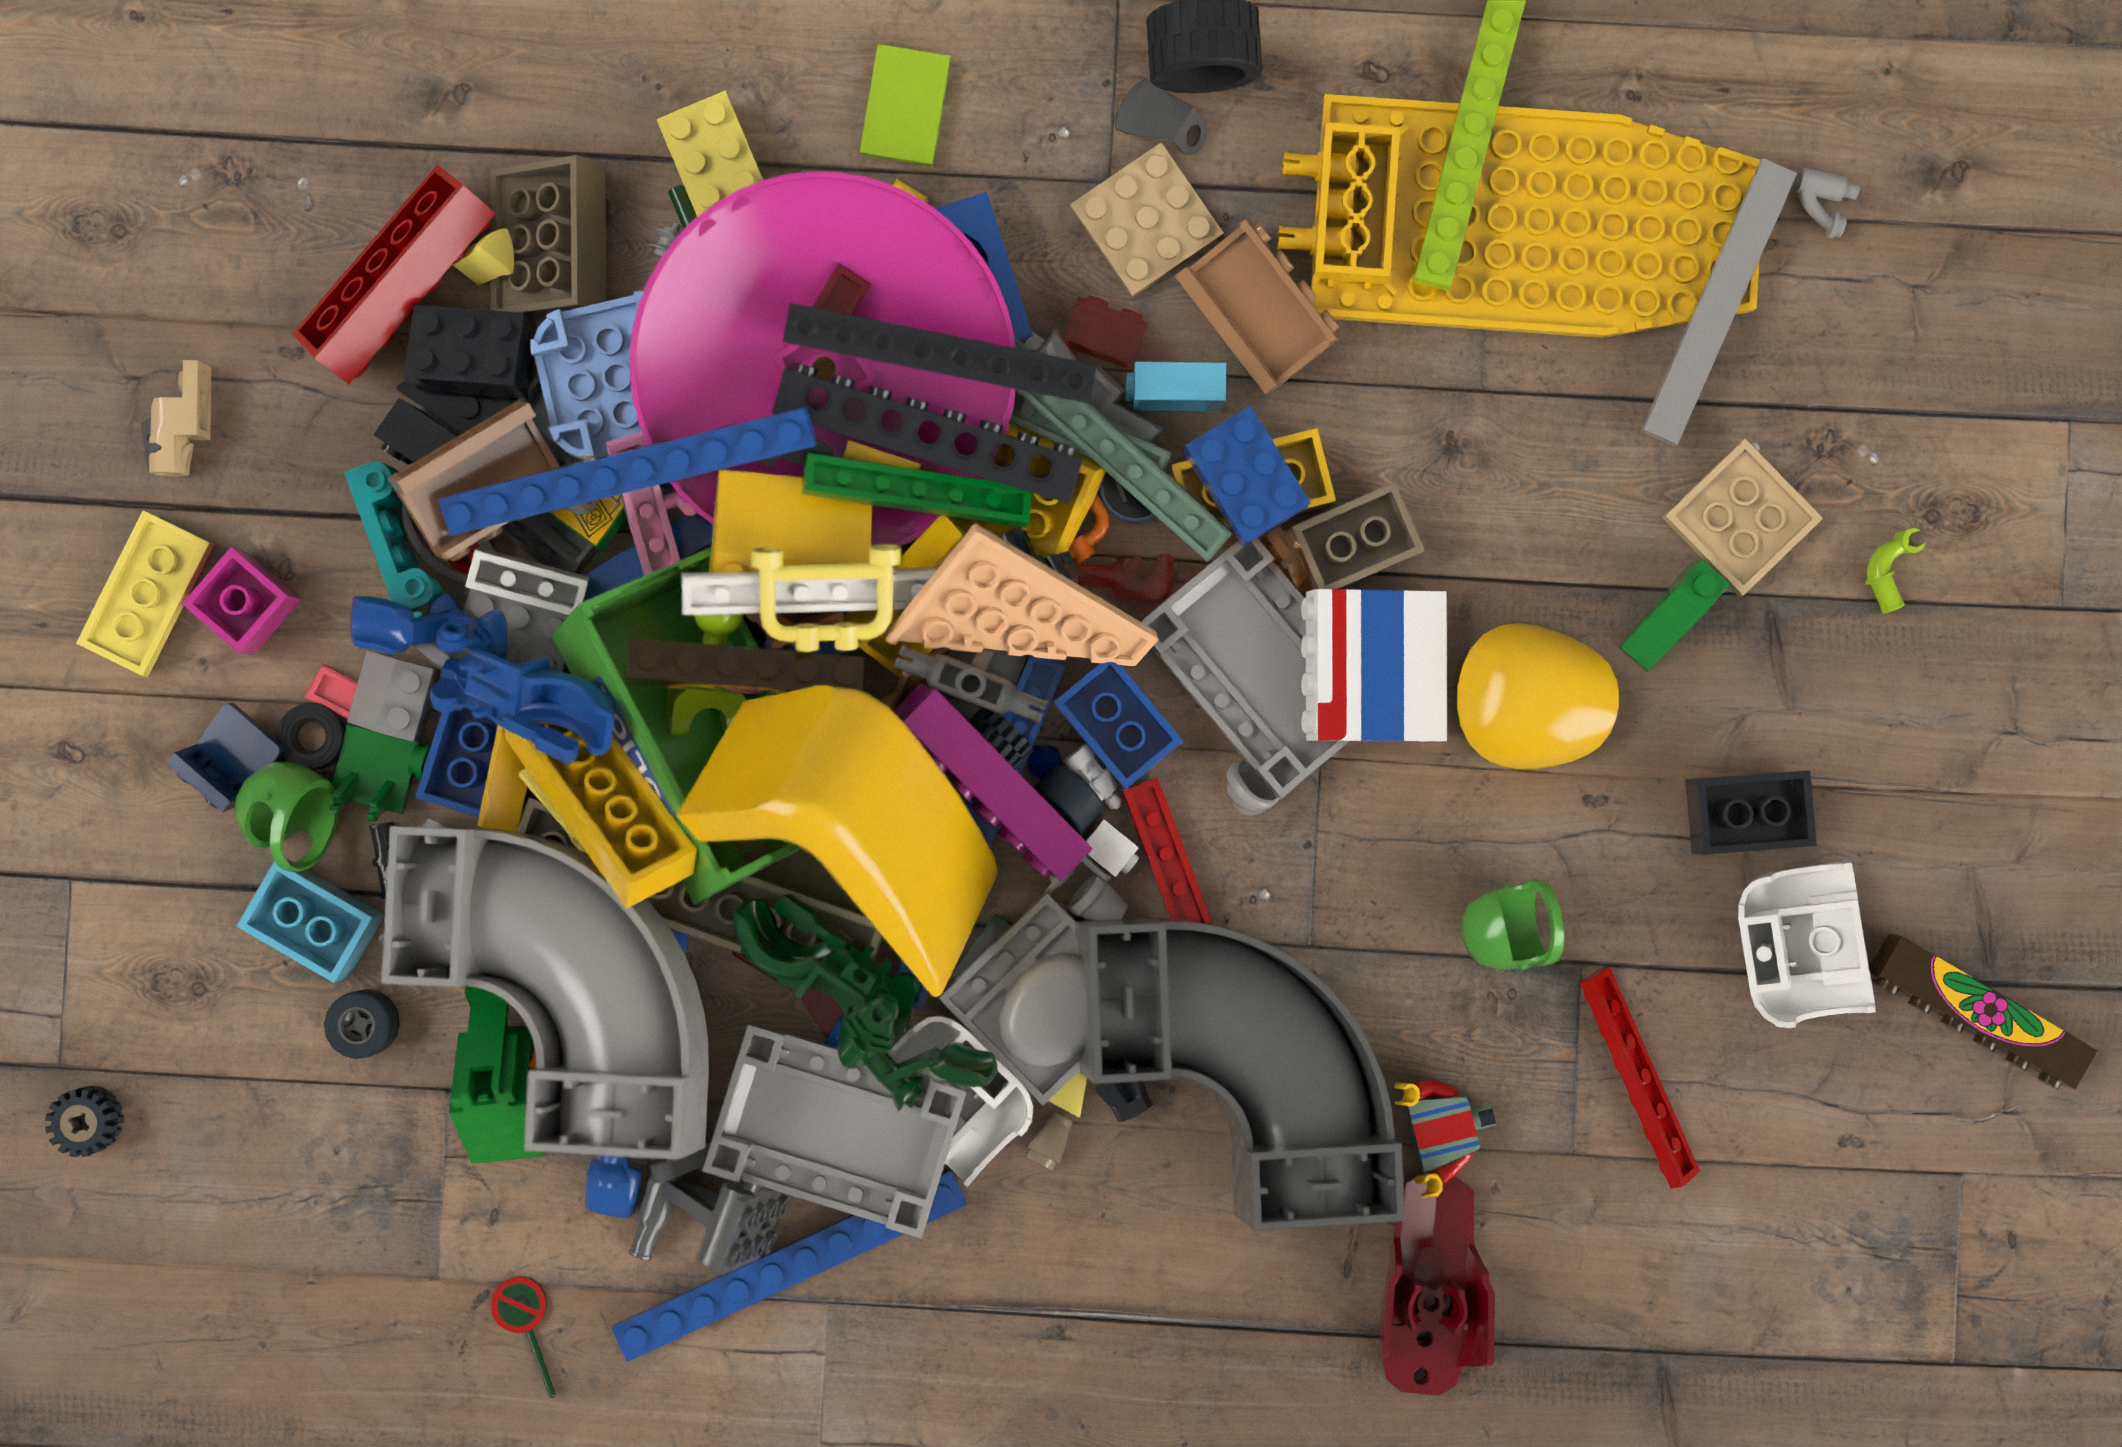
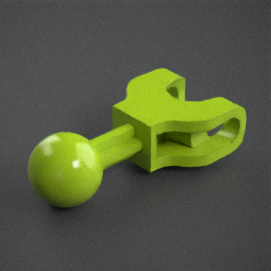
[665,614,746,735]

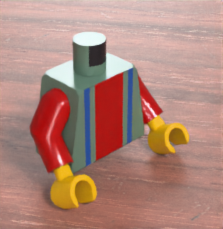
[1394,1078,1496,1198]

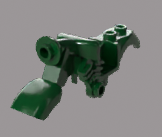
[733,893,998,1112]

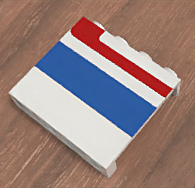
[1301,589,1447,742]

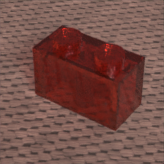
[1063,295,1148,371]

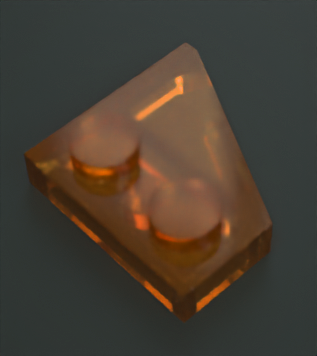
[1260,526,1313,598]

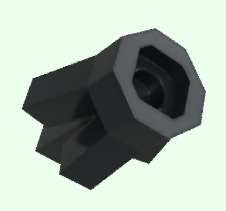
[1095,1081,1153,1122]

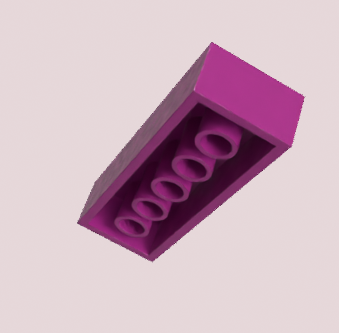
[893,683,1093,882]

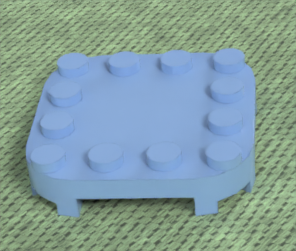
[530,291,644,460]

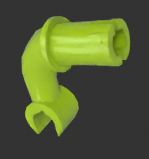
[1864,528,1926,614]

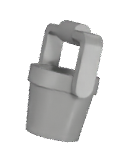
[1044,855,1129,921]

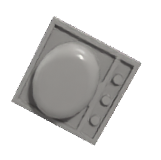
[938,892,1087,1105]

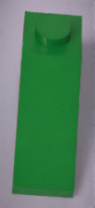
[1618,559,1730,671]

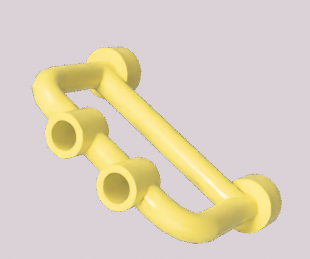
[751,544,901,652]

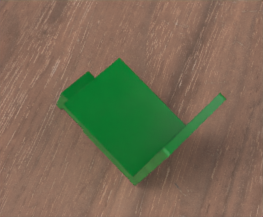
[449,986,545,1164]

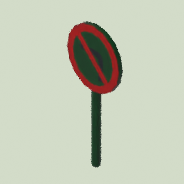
[491,1276,556,1398]

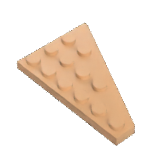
[885,524,1159,666]

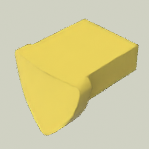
[452,228,514,286]

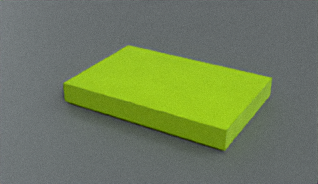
[860,44,951,167]

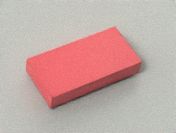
[305,664,358,719]

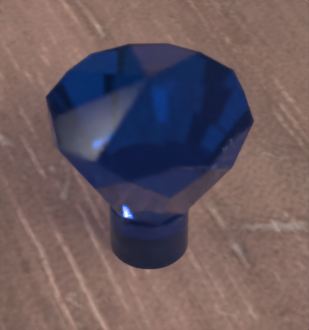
[1027,744,1063,779]

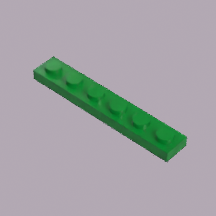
[802,453,1031,527]

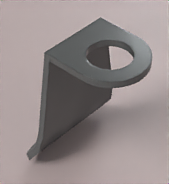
[1115,78,1207,155]

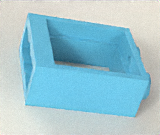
[1125,362,1226,413]

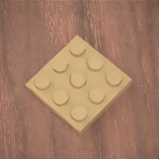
[1070,142,1224,298]
[1662,439,1823,597]

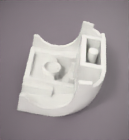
[1738,860,1876,1028]
[888,1015,1033,1187]

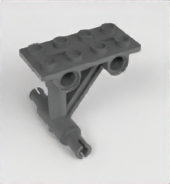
[894,645,1048,724]
[628,1173,790,1275]

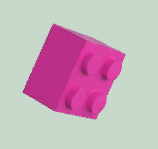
[182,547,302,655]

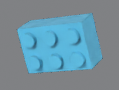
[236,859,385,983]

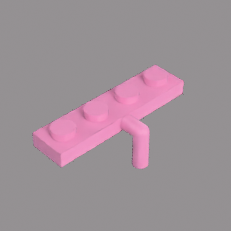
[605,431,696,576]

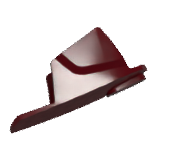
[1378,1171,1495,1396]

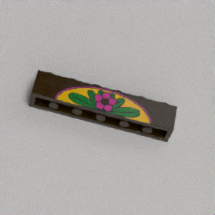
[625,638,865,696]
[1869,934,2098,1090]

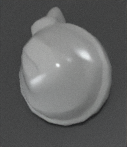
[1226,760,1285,816]

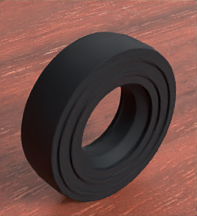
[276,703,346,770]

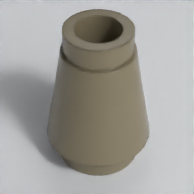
[1026,1112,1073,1171]

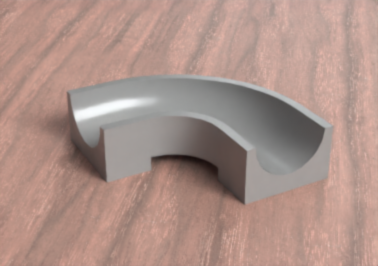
[381,826,709,1160]

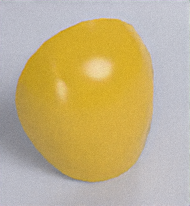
[1457,623,1619,769]

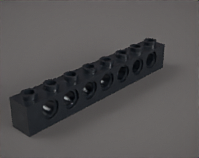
[782,303,1097,404]
[772,363,1083,504]

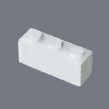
[465,547,590,615]

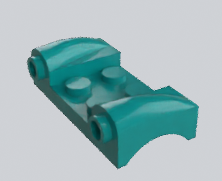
[344,461,444,617]

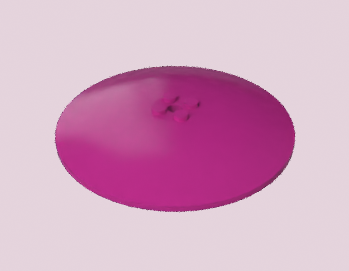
[630,172,1016,546]

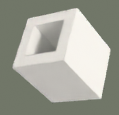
[1086,819,1139,877]

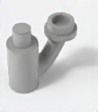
[1794,167,1860,239]

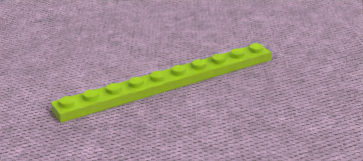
[1413,0,1526,292]

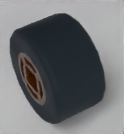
[1034,765,1104,835]

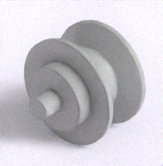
[648,223,681,260]

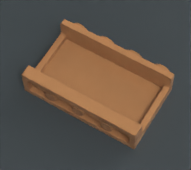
[1175,218,1340,394]
[388,401,560,561]

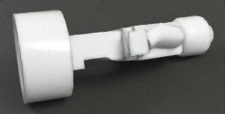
[1063,743,1122,809]

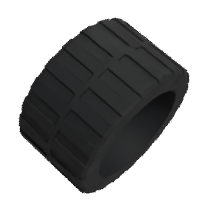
[1146,0,1262,94]

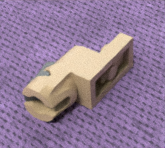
[141,360,211,477]

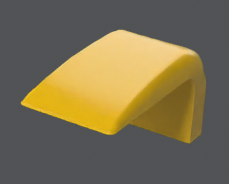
[677,685,998,997]

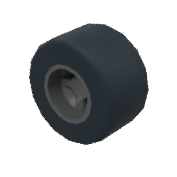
[324,989,400,1059]

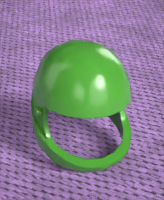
[234,762,339,872]
[1461,879,1564,970]

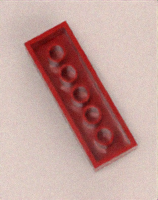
[292,165,496,384]

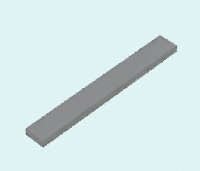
[1641,158,1797,446]

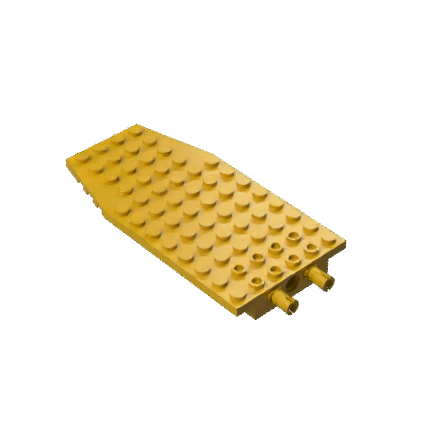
[1277,94,1761,338]

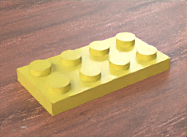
[76,510,215,677]

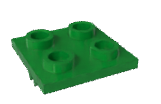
[329,725,421,822]

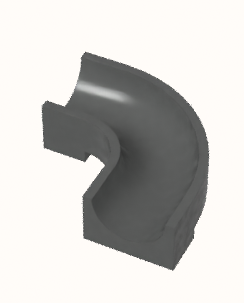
[1075,918,1405,1231]

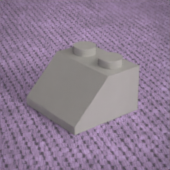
[347,651,441,742]

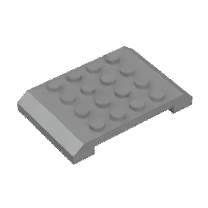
[1141,538,1349,799]
[702,1023,967,1239]

